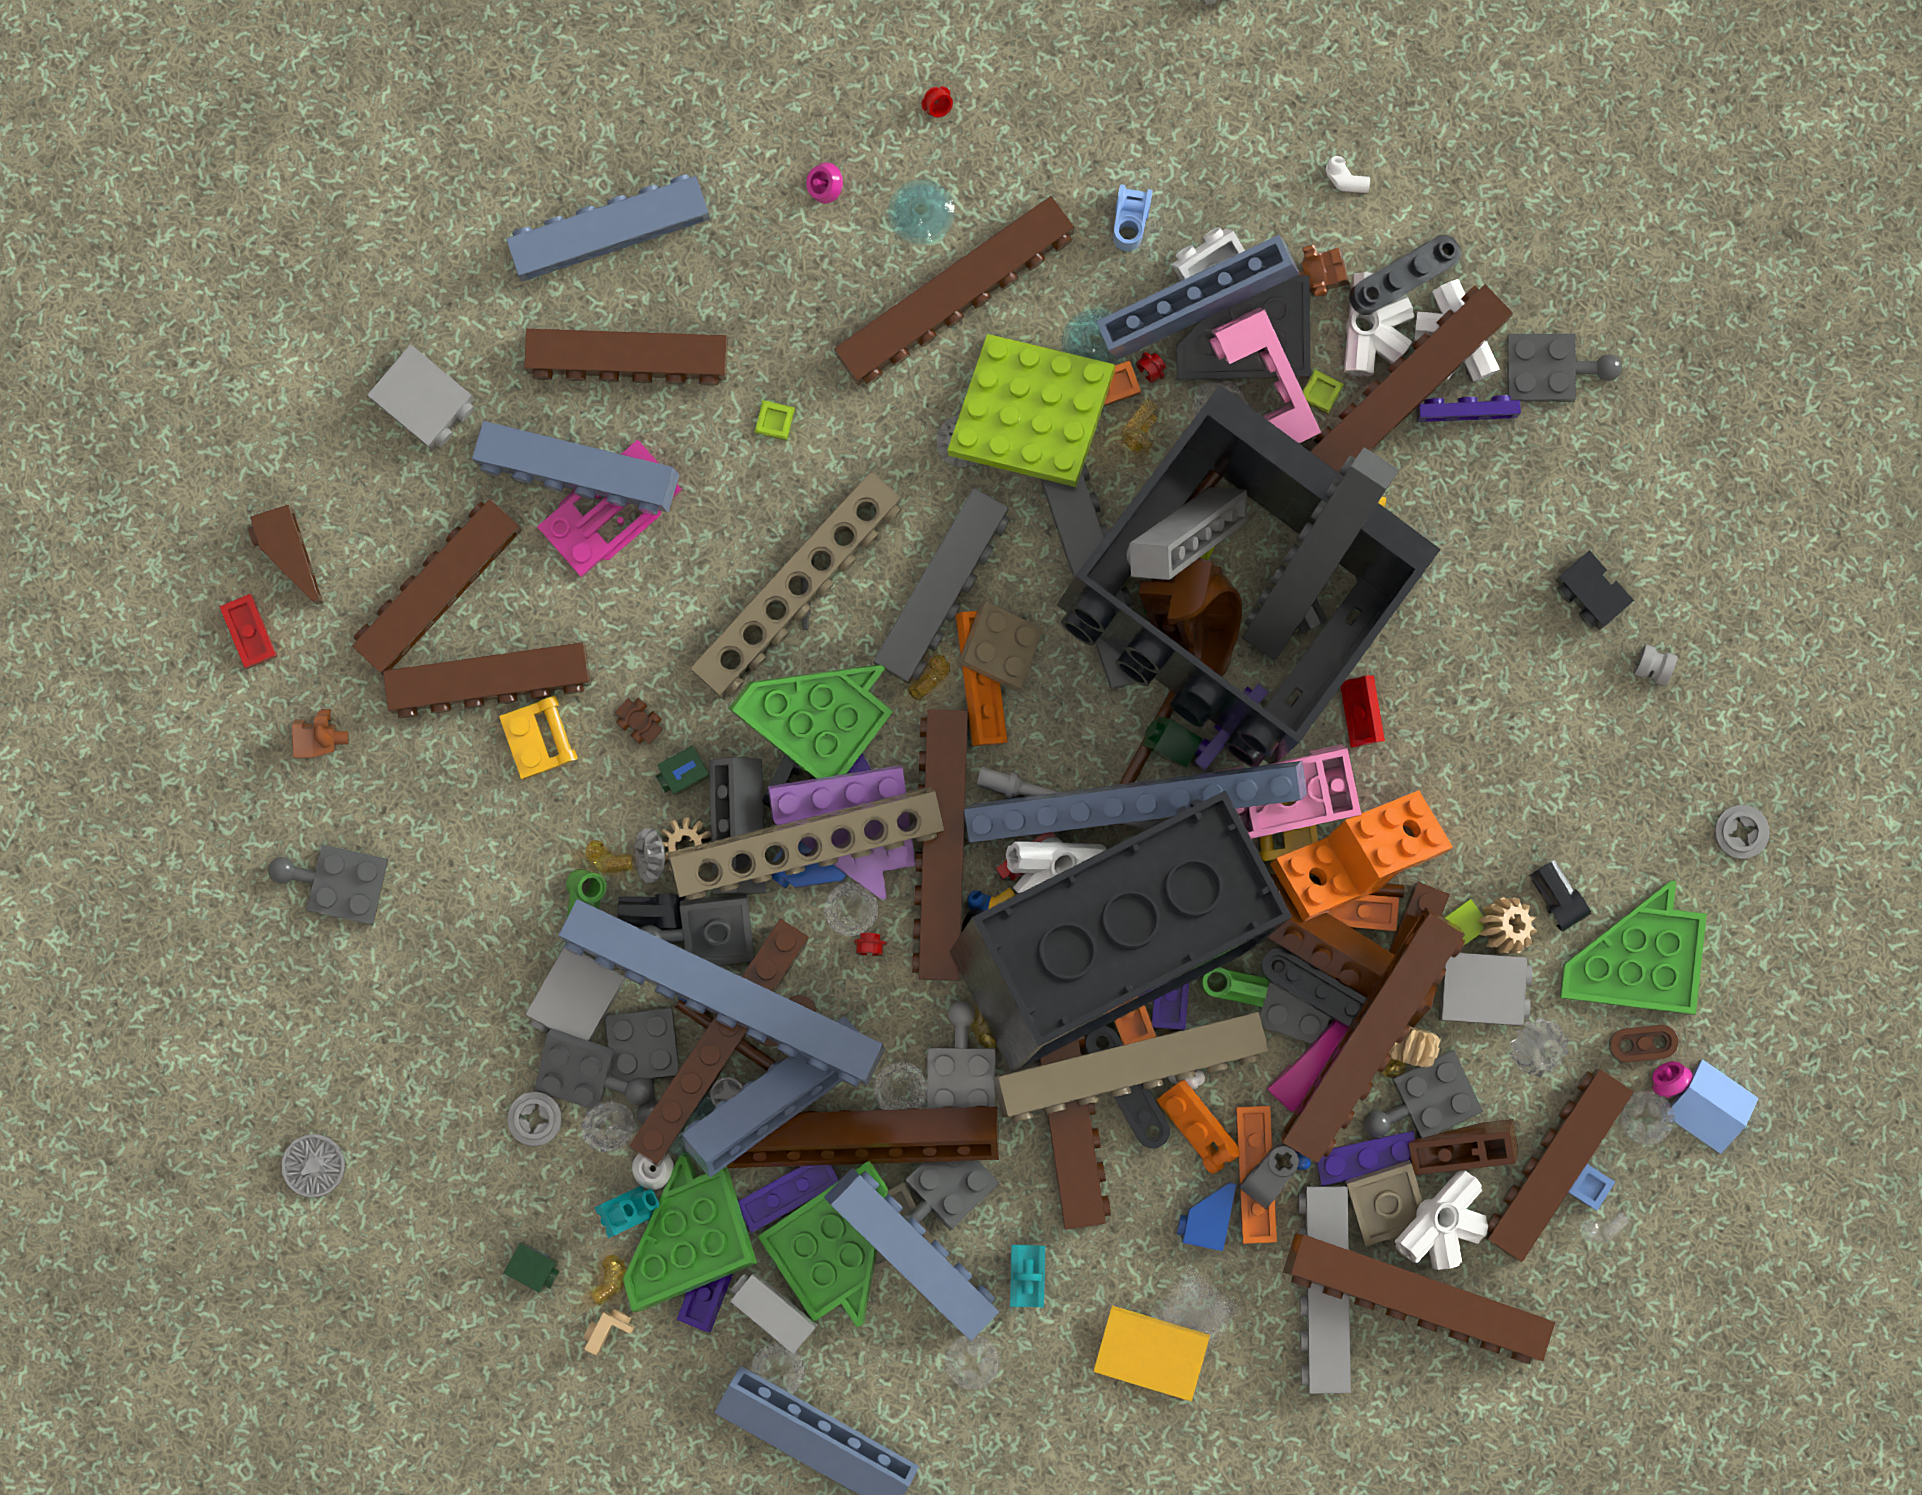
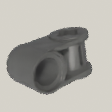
[1239,1144,1299,1209]

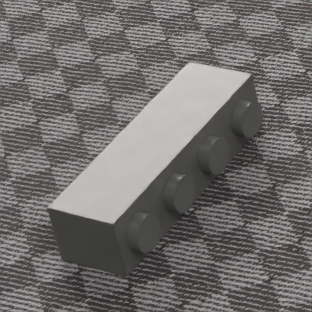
[709,757,766,895]

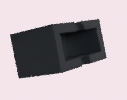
[1555,550,1634,630]

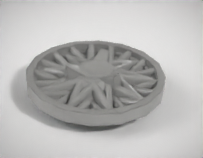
[282,1134,345,1197]

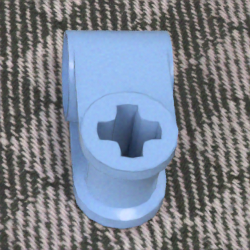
[1113,184,1153,251]

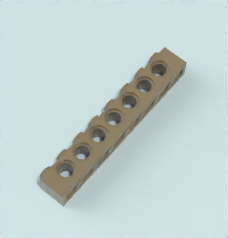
[690,471,902,698]
[667,787,944,900]

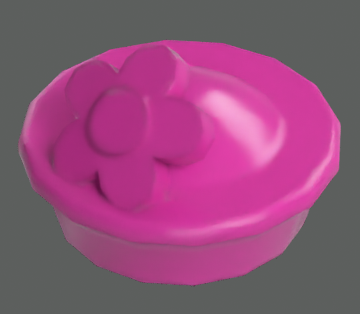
[806,162,843,204]
[1652,1061,1692,1098]

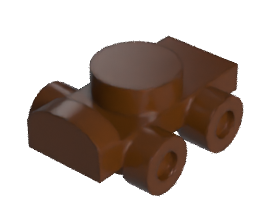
[615,698,663,744]

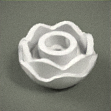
[632,1153,675,1190]

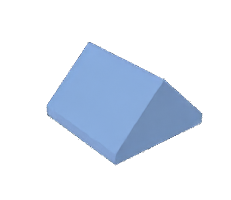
[1665,1060,1758,1154]

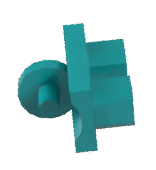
[594,1186,659,1238]
[1010,1245,1046,1308]

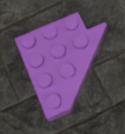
[768,765,916,899]

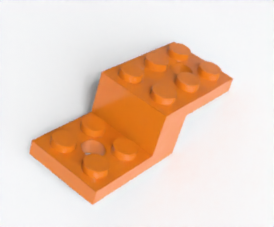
[1270,790,1453,922]

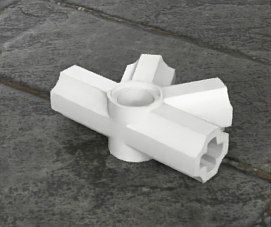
[1344,272,1414,377]
[1414,279,1500,383]
[1006,837,1107,894]
[1395,1170,1489,1270]

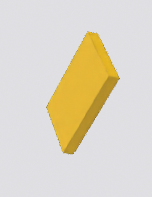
[1093,1305,1210,1402]

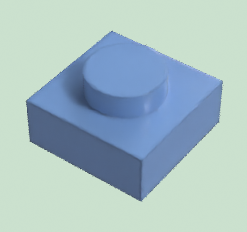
[1568,1164,1615,1211]

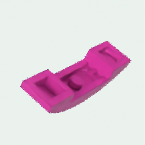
[1266,1020,1348,1112]

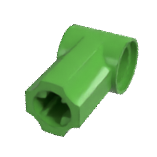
[566,869,606,917]
[1199,967,1268,1007]

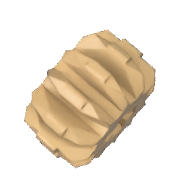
[661,817,711,872]
[1478,897,1538,954]
[1389,1024,1440,1067]

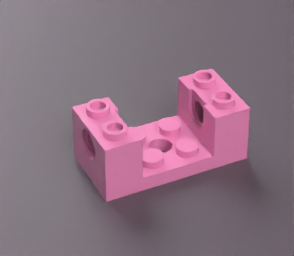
[1209,307,1321,443]
[1215,744,1361,839]

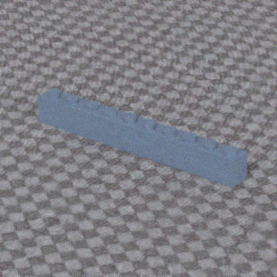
[964,761,1307,843]
[558,899,885,1087]

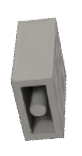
[367,344,475,450]
[526,948,627,1042]
[1439,953,1532,1026]
[730,1272,818,1354]

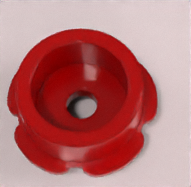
[921,86,953,118]
[1136,352,1166,383]
[854,933,887,956]

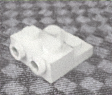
[1171,227,1245,281]

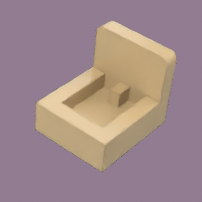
[583,1309,636,1355]

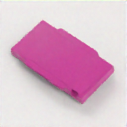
[537,439,682,577]

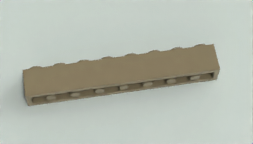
[993,1012,1269,1122]

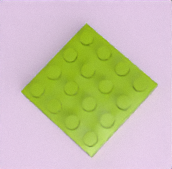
[947,334,1115,487]

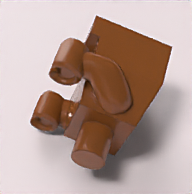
[1297,244,1350,297]
[292,709,349,758]

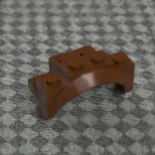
[1139,558,1242,676]

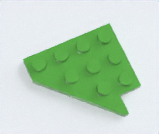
[728,664,893,779]
[1559,881,1707,1015]
[623,1152,757,1313]
[758,1161,888,1328]

